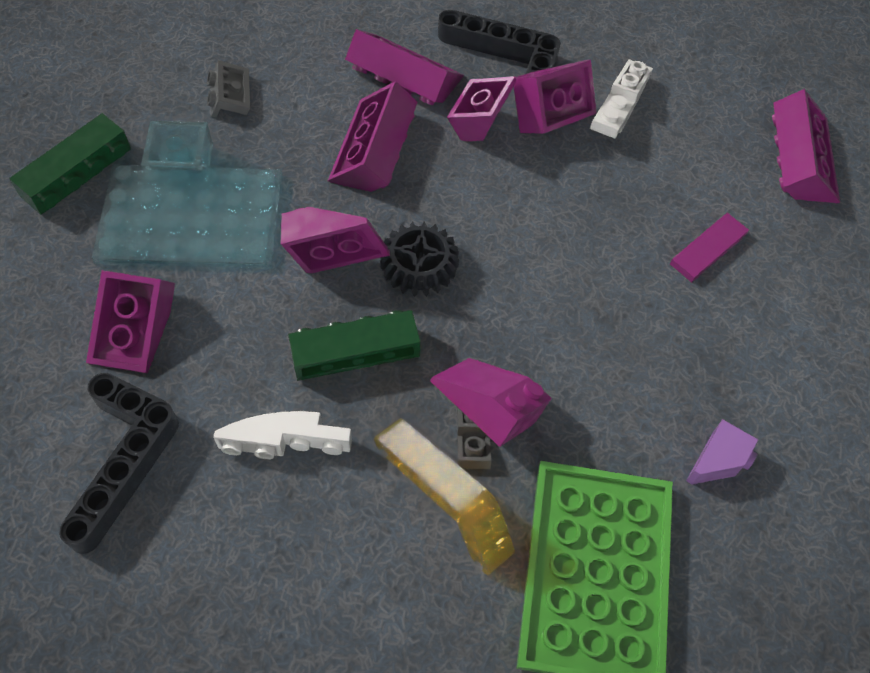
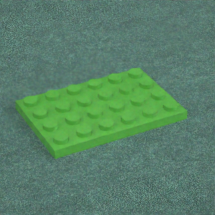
[516,461,673,673]

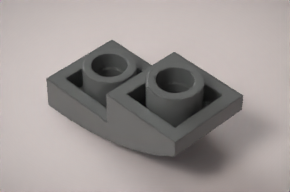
[457,407,491,469]

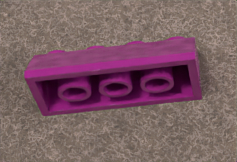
[345,29,464,105]
[328,81,418,192]
[772,89,840,203]

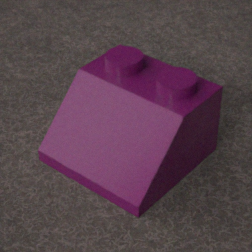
[447,76,517,141]

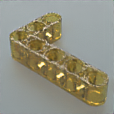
[374,418,515,575]

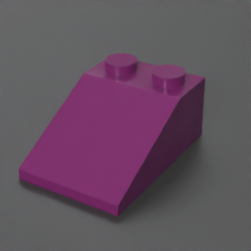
[514,60,597,134]
[281,207,390,273]
[86,270,175,373]
[430,358,552,447]

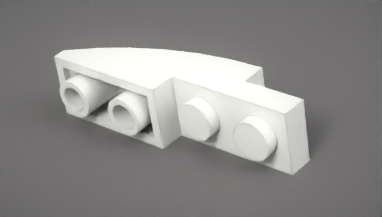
[590,59,653,139]
[214,411,352,459]

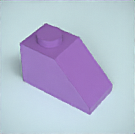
[686,419,758,485]

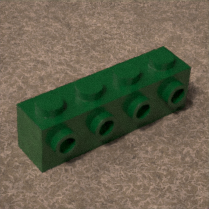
[9,113,131,215]
[288,310,420,381]

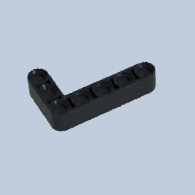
[438,10,561,74]
[59,373,179,554]

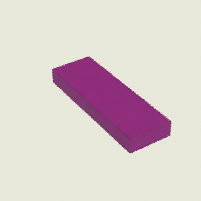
[670,213,749,283]

